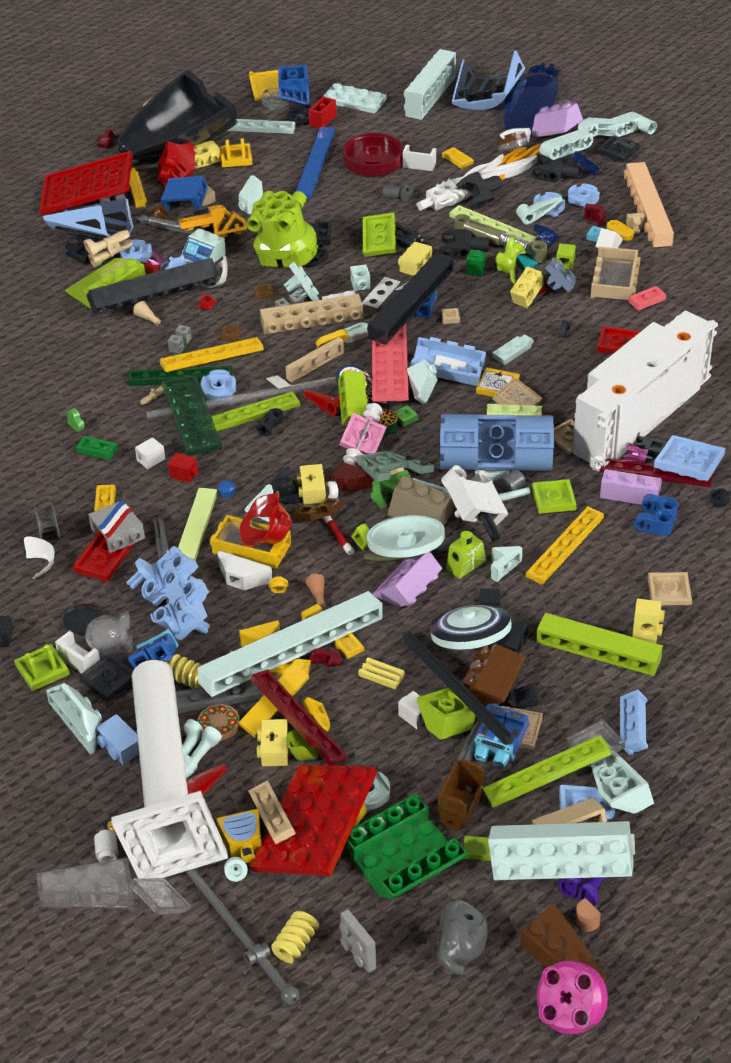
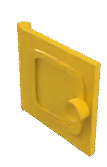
[249,70,279,101]

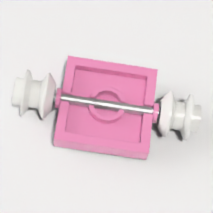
[339,403,387,468]

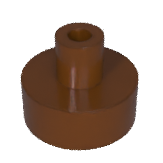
[152,205,169,219]

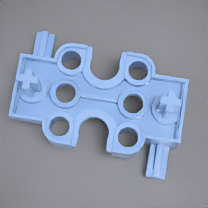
[127,546,210,640]

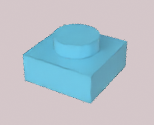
[586,226,607,242]

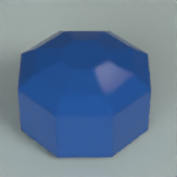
[218,481,236,498]

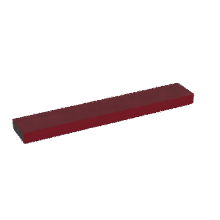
[600,458,713,488]
[250,669,348,766]

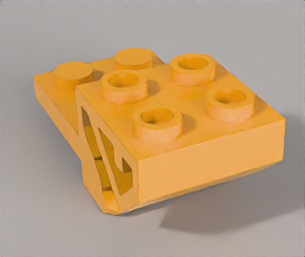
[178,204,247,237]

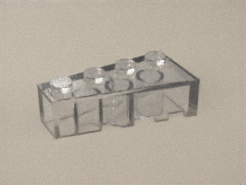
[36,857,136,910]

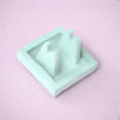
[284,262,319,301]

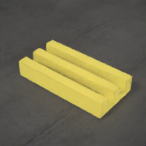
[358,658,405,689]

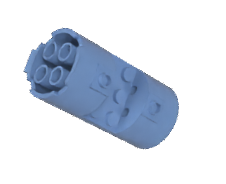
[440,414,554,471]

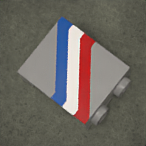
[88,500,145,553]

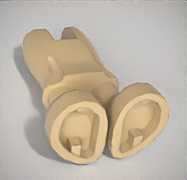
[84,230,133,268]

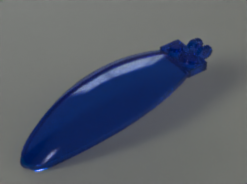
[504,62,559,132]

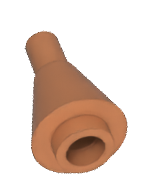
[305,573,326,608]

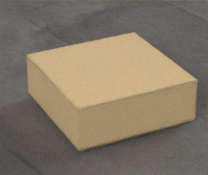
[441,308,460,324]

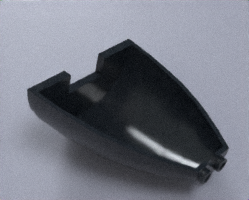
[117,70,238,160]

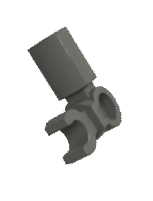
[383,182,416,201]

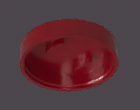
[343,133,403,176]

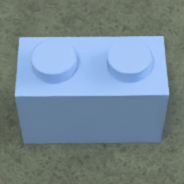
[96,714,139,765]

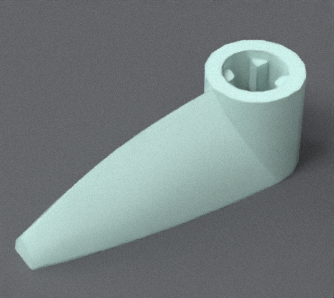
[516,196,562,224]

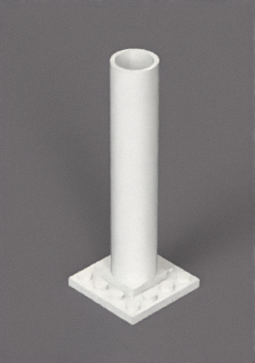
[111,660,228,884]

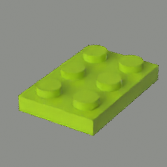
[363,213,396,257]

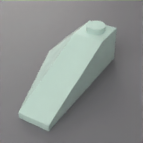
[591,744,654,814]

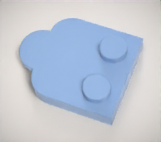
[559,785,615,820]

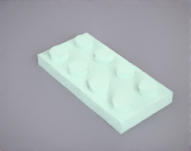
[324,83,387,113]

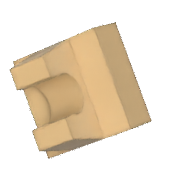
[626,213,644,234]

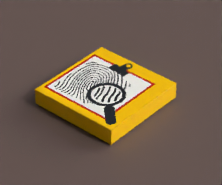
[476,368,520,397]

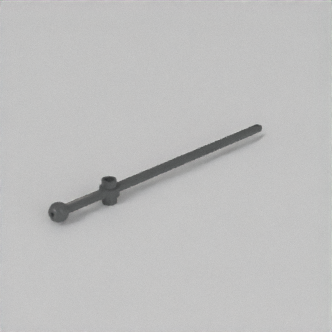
[185,868,300,1005]

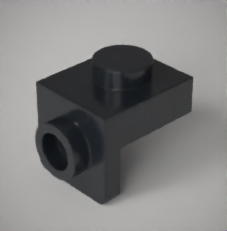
[505,683,539,710]

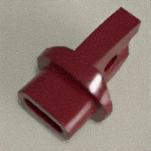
[97,129,115,149]
[309,647,341,667]

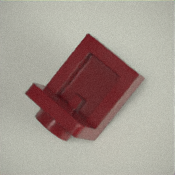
[584,203,607,227]

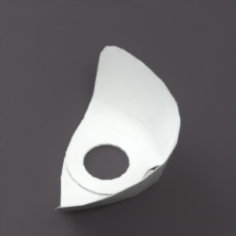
[200,254,227,288]
[24,537,55,579]

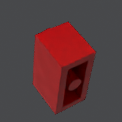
[308,96,337,128]

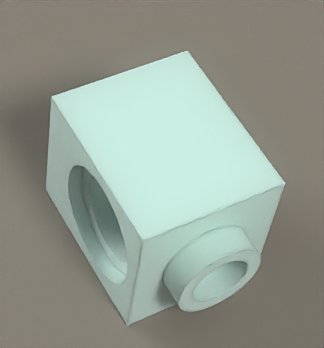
[350,265,370,291]

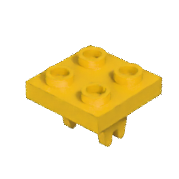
[220,138,252,167]

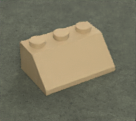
[532,798,607,825]

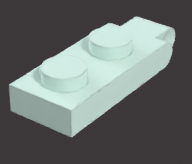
[492,335,534,365]

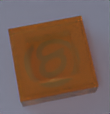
[254,284,273,300]
[221,326,241,341]

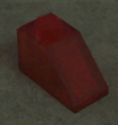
[331,462,375,494]

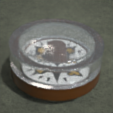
[496,132,528,153]

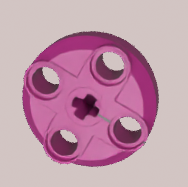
[537,961,608,1034]

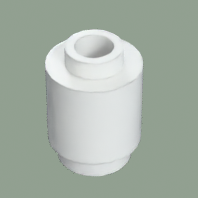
[94,830,118,865]

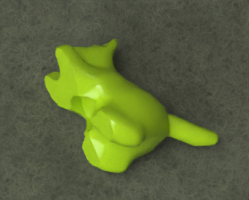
[496,237,526,284]

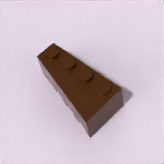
[520,904,607,988]

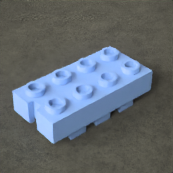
[410,337,486,386]

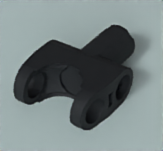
[531,154,580,183]
[456,171,502,209]
[441,229,489,259]

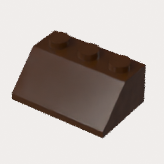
[462,644,526,706]

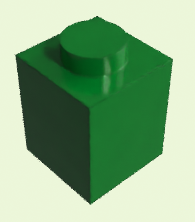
[466,250,487,277]

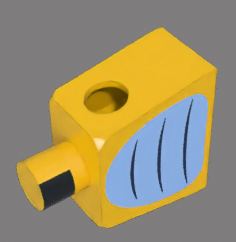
[217,809,261,863]

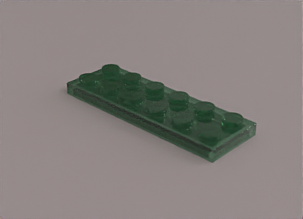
[161,374,222,456]

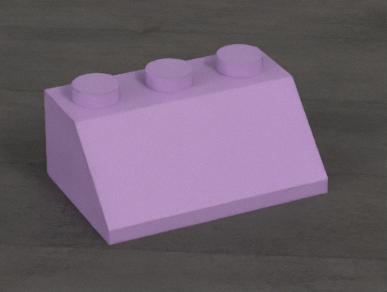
[532,102,583,138]
[600,469,662,504]
[373,551,442,608]

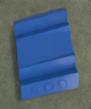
[278,65,310,106]

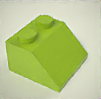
[417,688,475,740]

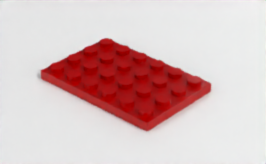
[39,151,133,215]
[249,765,377,876]

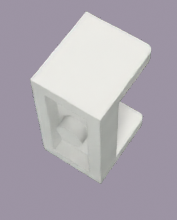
[403,145,436,171]
[55,631,100,674]

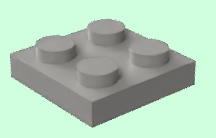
[339,910,376,973]

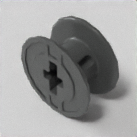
[34,502,60,540]

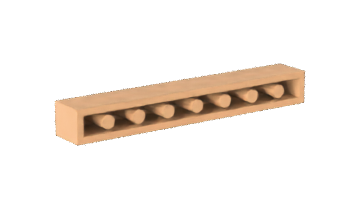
[624,162,674,247]

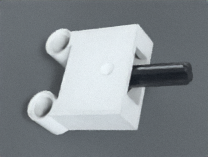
[441,465,508,542]

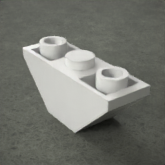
[217,551,272,590]

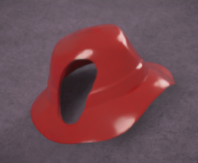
[239,491,292,547]

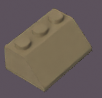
[388,475,455,526]

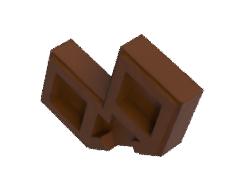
[293,498,343,521]

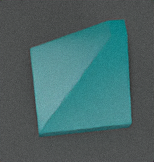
[516,255,538,270]

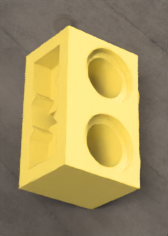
[510,266,544,308]

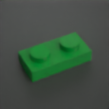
[76,436,118,460]

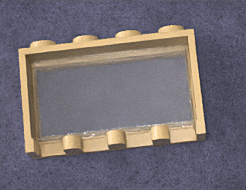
[591,246,641,300]

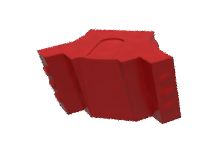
[157,141,197,187]

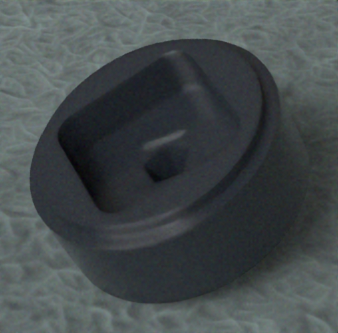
[710,488,730,508]

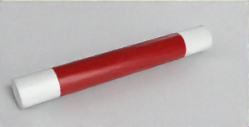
[323,515,354,555]

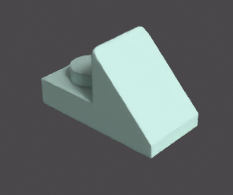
[491,546,522,582]

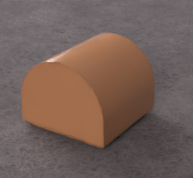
[575,898,601,932]

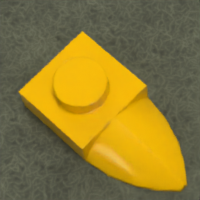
[302,697,330,732]

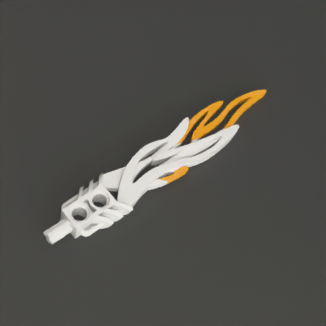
[416,143,542,211]

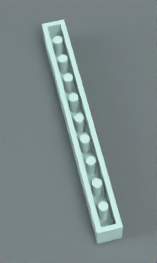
[197,591,382,697]

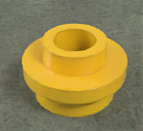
[269,576,288,593]

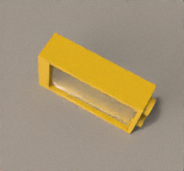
[210,515,291,569]

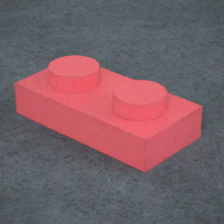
[629,286,666,311]

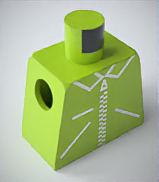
[446,531,486,579]

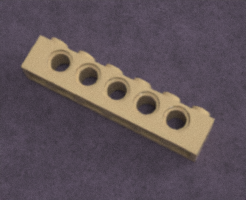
[260,294,363,334]

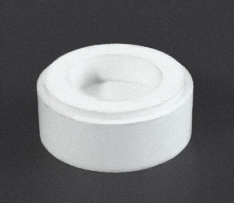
[325,481,338,499]

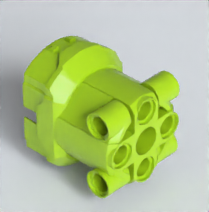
[246,191,318,267]

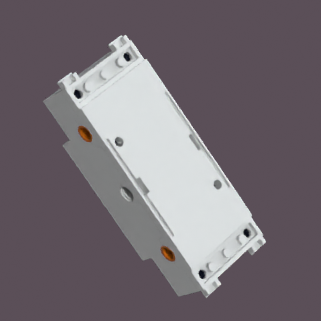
[573,310,718,472]

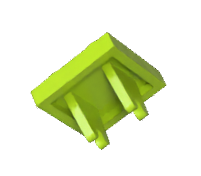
[14,644,70,692]

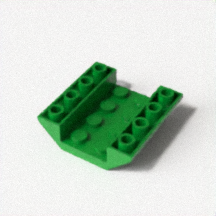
[345,793,468,899]

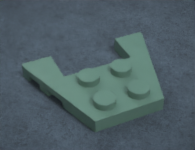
[357,451,434,482]

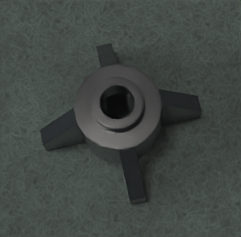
[270,466,300,504]

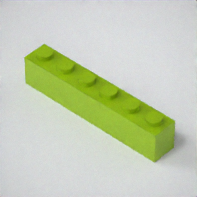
[536,613,663,676]

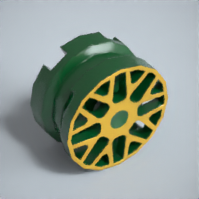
[376,409,398,436]

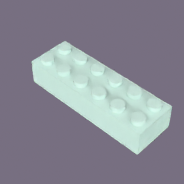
[404,49,456,120]
[488,821,634,880]

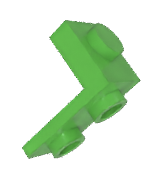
[371,470,411,509]

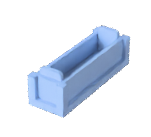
[620,690,648,755]

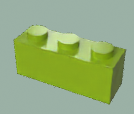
[338,370,368,426]

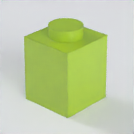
[556,243,576,269]

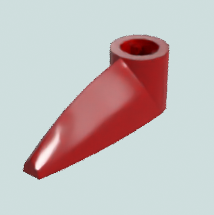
[303,391,341,416]
[186,764,227,795]

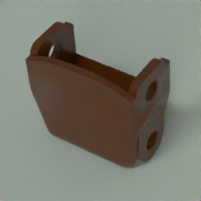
[438,759,484,830]

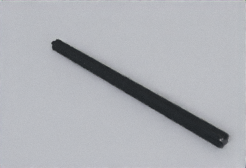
[401,631,514,745]

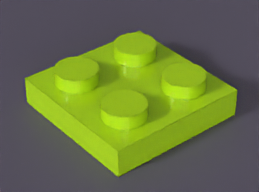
[532,479,576,514]

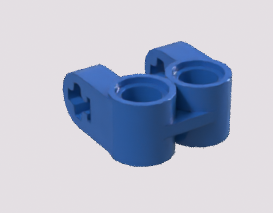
[634,494,678,536]

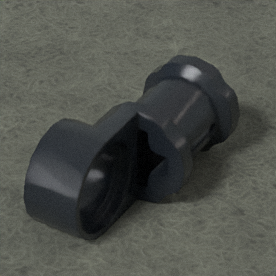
[256,408,284,437]

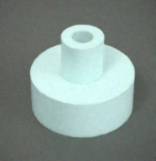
[224,857,248,882]

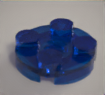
[570,151,600,176]

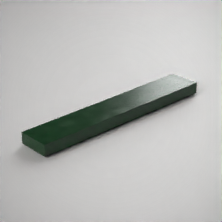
[128,366,233,386]

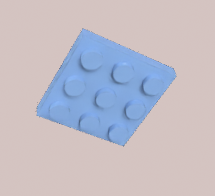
[654,435,725,481]

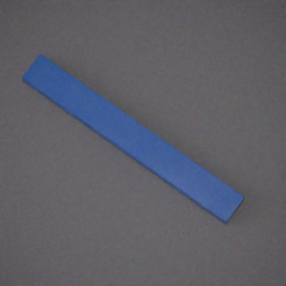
[296,127,335,199]

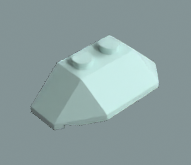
[46,683,102,755]

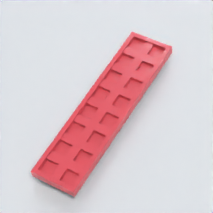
[372,324,408,402]

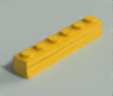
[129,168,147,208]

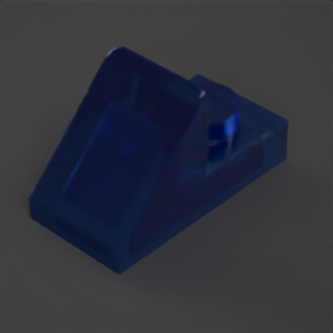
[533,224,559,250]

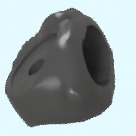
[436,898,487,975]

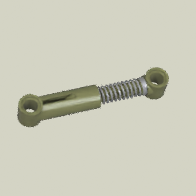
[454,214,547,263]

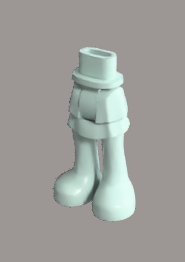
[182,719,222,780]

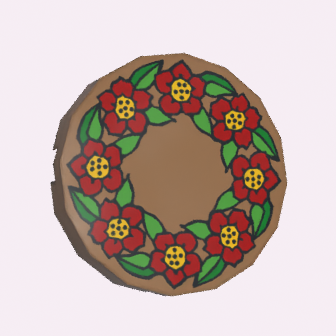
[198,704,240,741]

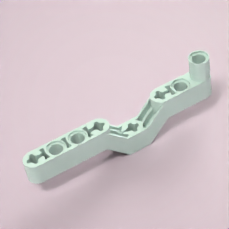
[540,112,657,160]

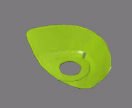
[286,729,318,762]

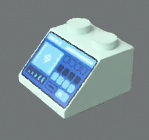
[182,228,226,263]

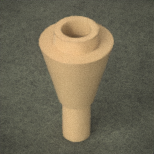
[133,301,161,325]

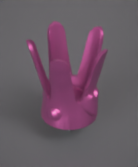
[147,252,170,271]
[624,442,652,463]

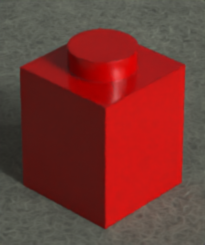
[168,453,199,483]

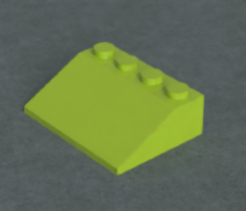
[65,258,146,308]

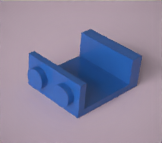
[161,176,208,211]

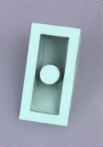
[238,175,263,214]
[407,359,437,404]

